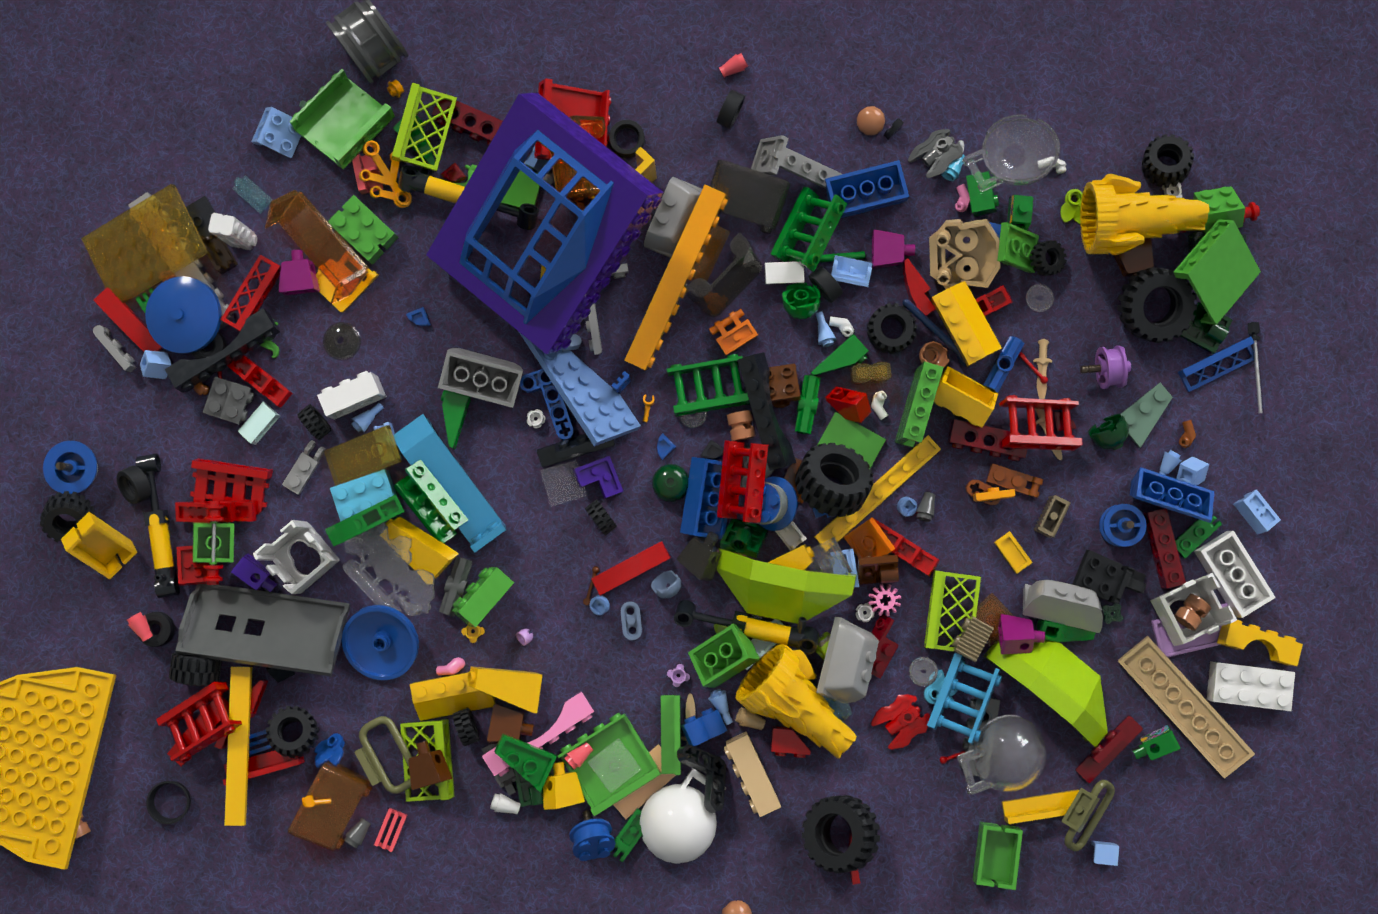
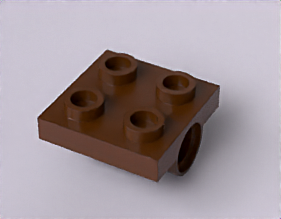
[769,363,801,408]
[857,554,899,585]

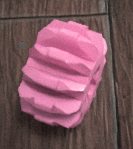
[868,584,901,616]

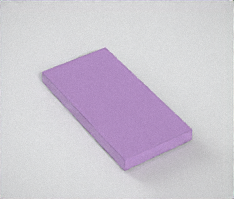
[1151,603,1228,657]

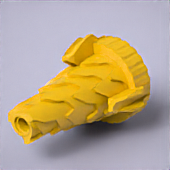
[1080,174,1209,255]
[736,644,857,758]

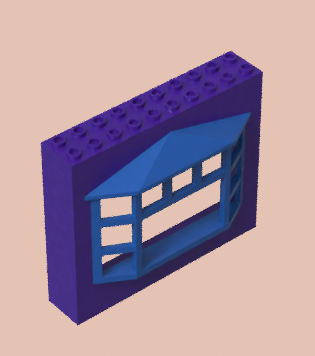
[426,93,664,355]

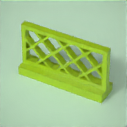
[392,83,457,171]
[924,570,981,652]
[400,719,454,802]

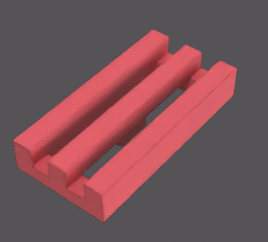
[374,808,408,852]

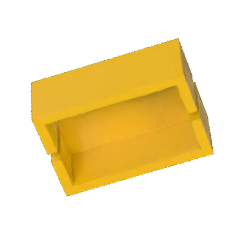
[934,366,998,428]
[61,512,138,579]

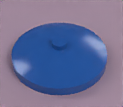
[145,276,222,354]
[342,605,419,680]

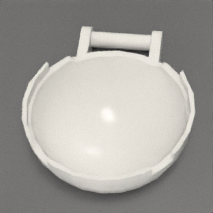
[640,768,726,864]

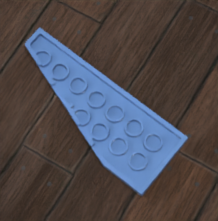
[518,331,641,446]

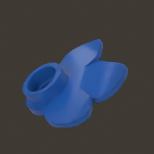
[314,733,345,768]

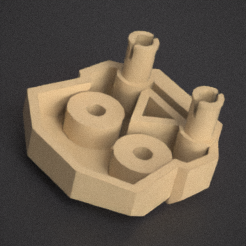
[929,219,1000,289]

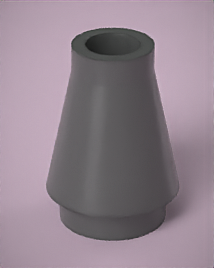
[915,492,936,522]
[344,818,371,849]

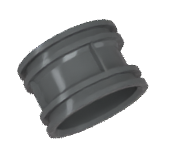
[325,0,409,84]

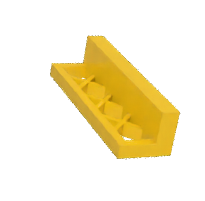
[1002,790,1079,824]

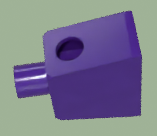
[231,553,277,593]

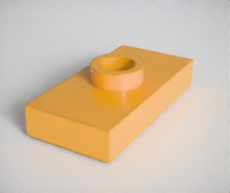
[973,487,1015,502]

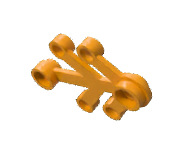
[359,140,412,208]

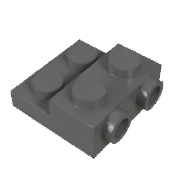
[202,377,254,425]

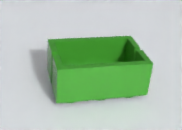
[328,195,399,265]
[451,567,514,628]
[973,822,1023,890]

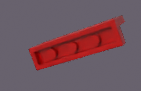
[220,255,281,332]
[223,750,305,785]

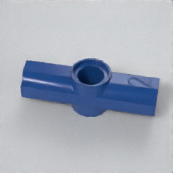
[983,336,1025,393]

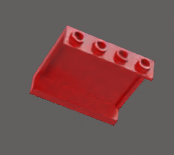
[534,78,611,163]

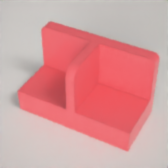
[352,154,384,195]

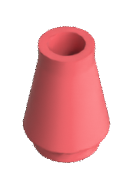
[719,53,748,78]
[127,612,153,642]
[564,742,593,770]

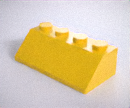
[931,281,1002,367]
[410,672,496,721]

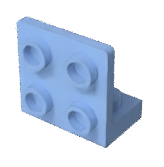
[251,107,301,158]

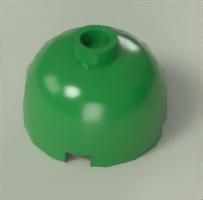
[782,282,821,319]

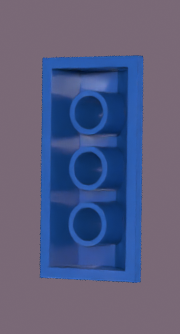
[825,160,909,218]
[680,457,727,539]
[1130,467,1214,523]

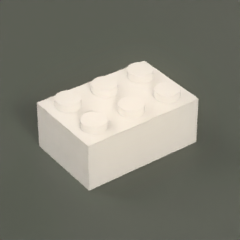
[317,371,387,420]

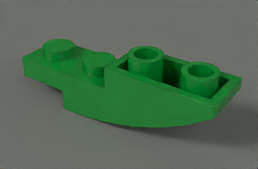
[325,494,405,546]

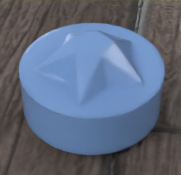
[897,497,917,517]
[589,595,610,615]

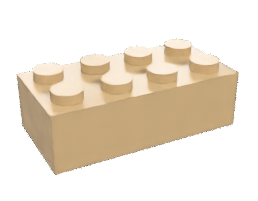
[724,731,781,817]

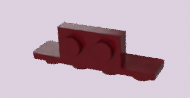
[871,614,899,679]
[1075,715,1143,783]

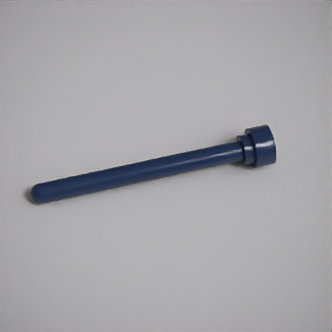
[902,299,967,367]

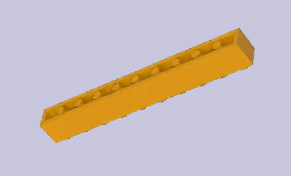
[624,185,728,370]

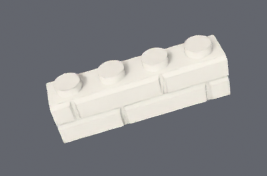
[208,213,257,251]

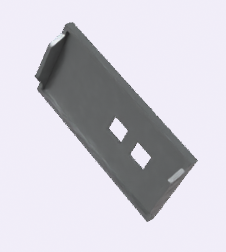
[175,583,350,677]

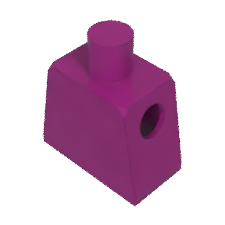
[872,230,915,269]
[279,250,320,295]
[998,614,1045,654]

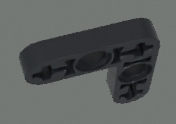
[677,745,726,813]

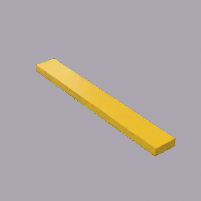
[814,435,941,551]
[224,667,252,826]

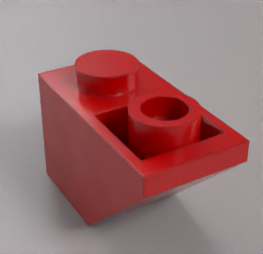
[825,386,872,423]
[771,726,810,758]

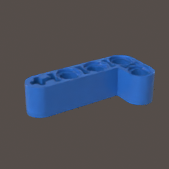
[520,369,575,440]

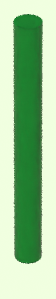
[789,251,865,263]

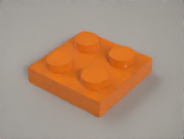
[844,517,895,558]

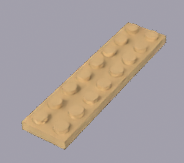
[1118,636,1255,779]

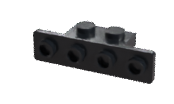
[537,434,615,467]

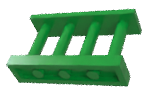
[771,187,847,272]
[667,354,750,417]
[393,459,468,544]

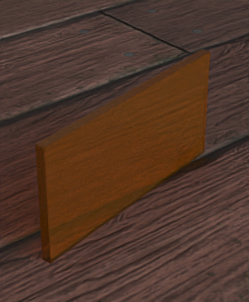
[693,225,730,284]

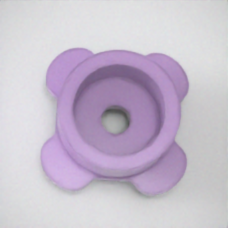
[667,664,690,687]

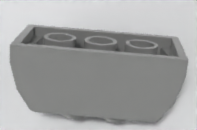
[644,177,702,258]
[438,348,523,408]
[1023,580,1103,633]
[816,617,879,703]

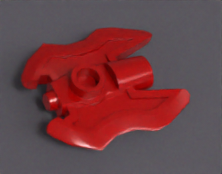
[871,694,930,750]

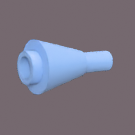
[816,311,837,347]
[351,403,384,433]
[1159,450,1182,475]
[708,689,733,725]

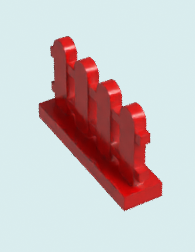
[190,458,273,515]

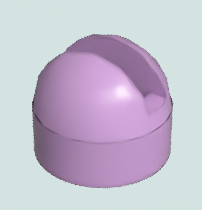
[516,629,533,646]

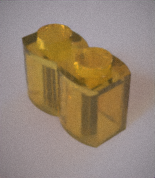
[850,362,891,385]

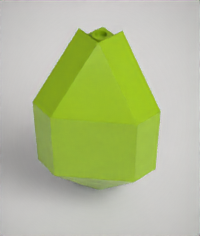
[715,548,857,624]
[983,640,1108,748]

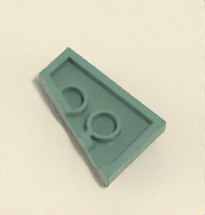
[1121,382,1173,448]

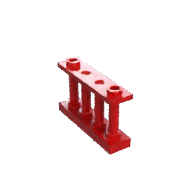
[999,395,1082,451]
[717,440,768,523]
[156,682,242,763]

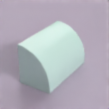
[238,401,280,445]

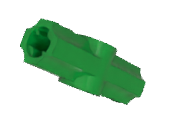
[794,375,821,435]

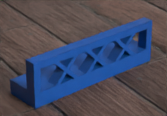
[1178,337,1254,392]

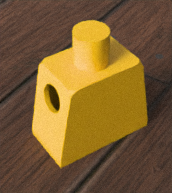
[543,762,585,810]

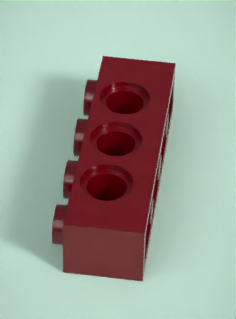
[432,99,503,146]
[947,419,1027,462]
[1143,508,1186,588]

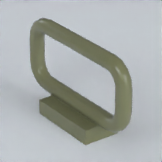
[354,716,412,794]
[1061,780,1115,851]

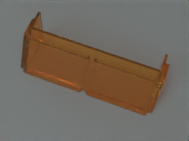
[265,190,368,304]

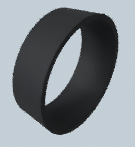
[146,781,191,824]

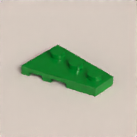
[494,733,557,792]

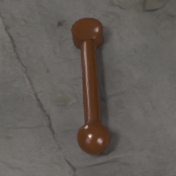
[583,566,600,605]

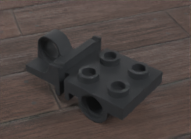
[1072,550,1147,604]

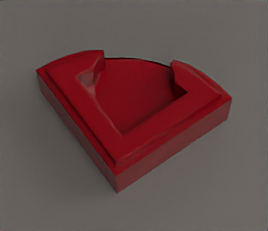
[441,163,467,183]
[1053,412,1076,432]

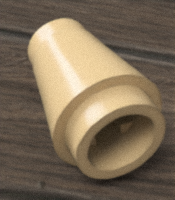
[735,707,766,730]

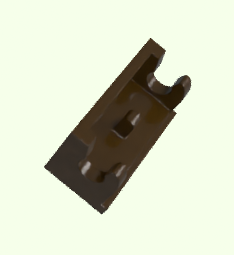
[198,233,239,274]

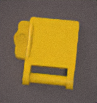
[316,249,379,313]

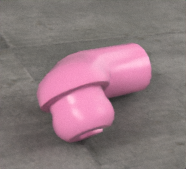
[955,184,970,212]
[436,657,465,676]

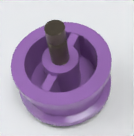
[1080,345,1131,389]

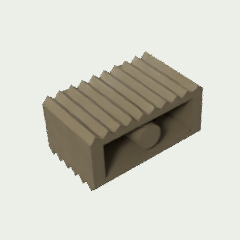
[1033,495,1071,538]
[952,616,994,662]

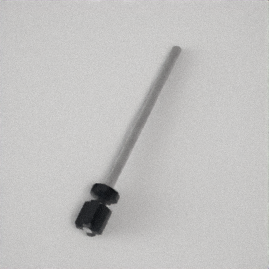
[1247,322,1262,413]

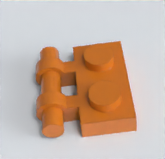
[709,309,758,356]

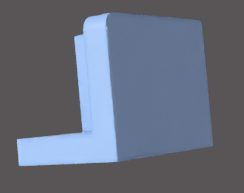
[140,350,171,379]
[1176,457,1209,485]
[1091,841,1119,866]

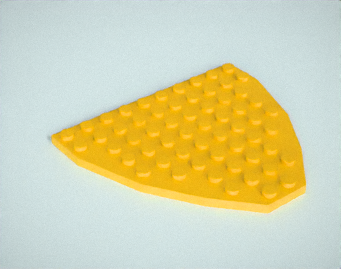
[0,667,116,870]

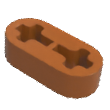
[965,480,1001,506]

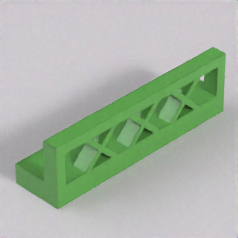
[661,695,681,775]

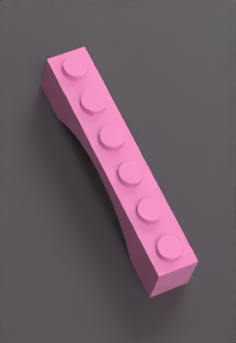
[482,692,594,777]

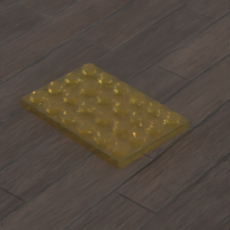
[81,184,208,303]

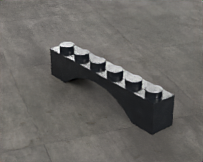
[165,308,280,393]
[738,352,796,471]

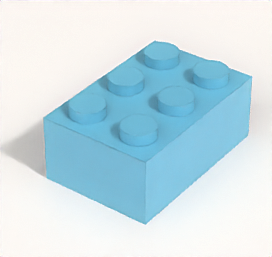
[330,469,398,521]

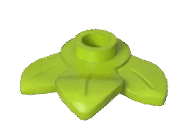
[1060,189,1083,224]

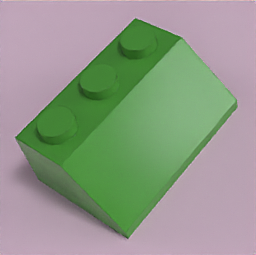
[688,623,760,688]

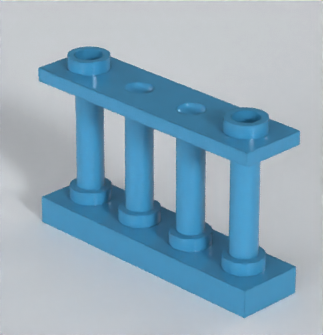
[927,653,1002,745]

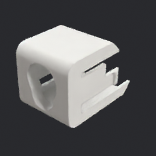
[253,520,340,594]
[1150,573,1237,646]

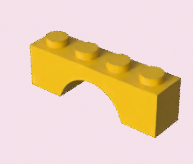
[1217,620,1303,666]

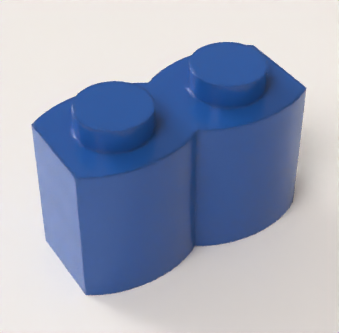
[680,707,727,746]

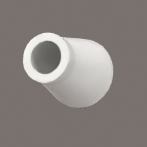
[490,793,520,814]

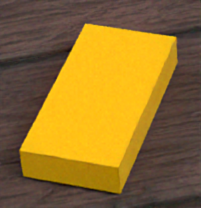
[994,531,1033,574]

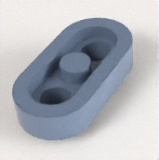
[621,601,642,640]

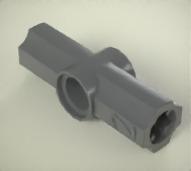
[439,556,473,617]

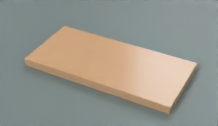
[613,744,676,819]

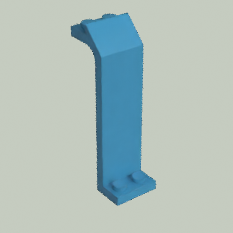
[392,414,506,553]

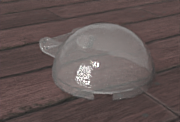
[962,114,1060,192]
[957,715,1047,795]

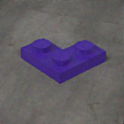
[573,456,623,499]

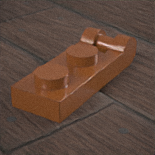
[986,463,1043,498]

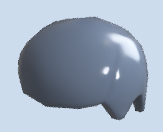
[651,570,681,599]

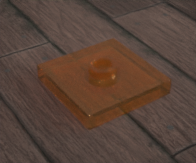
[963,593,1014,647]

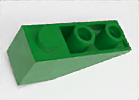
[1036,619,1096,642]

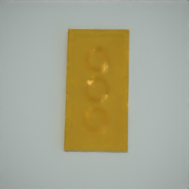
[324,425,402,486]

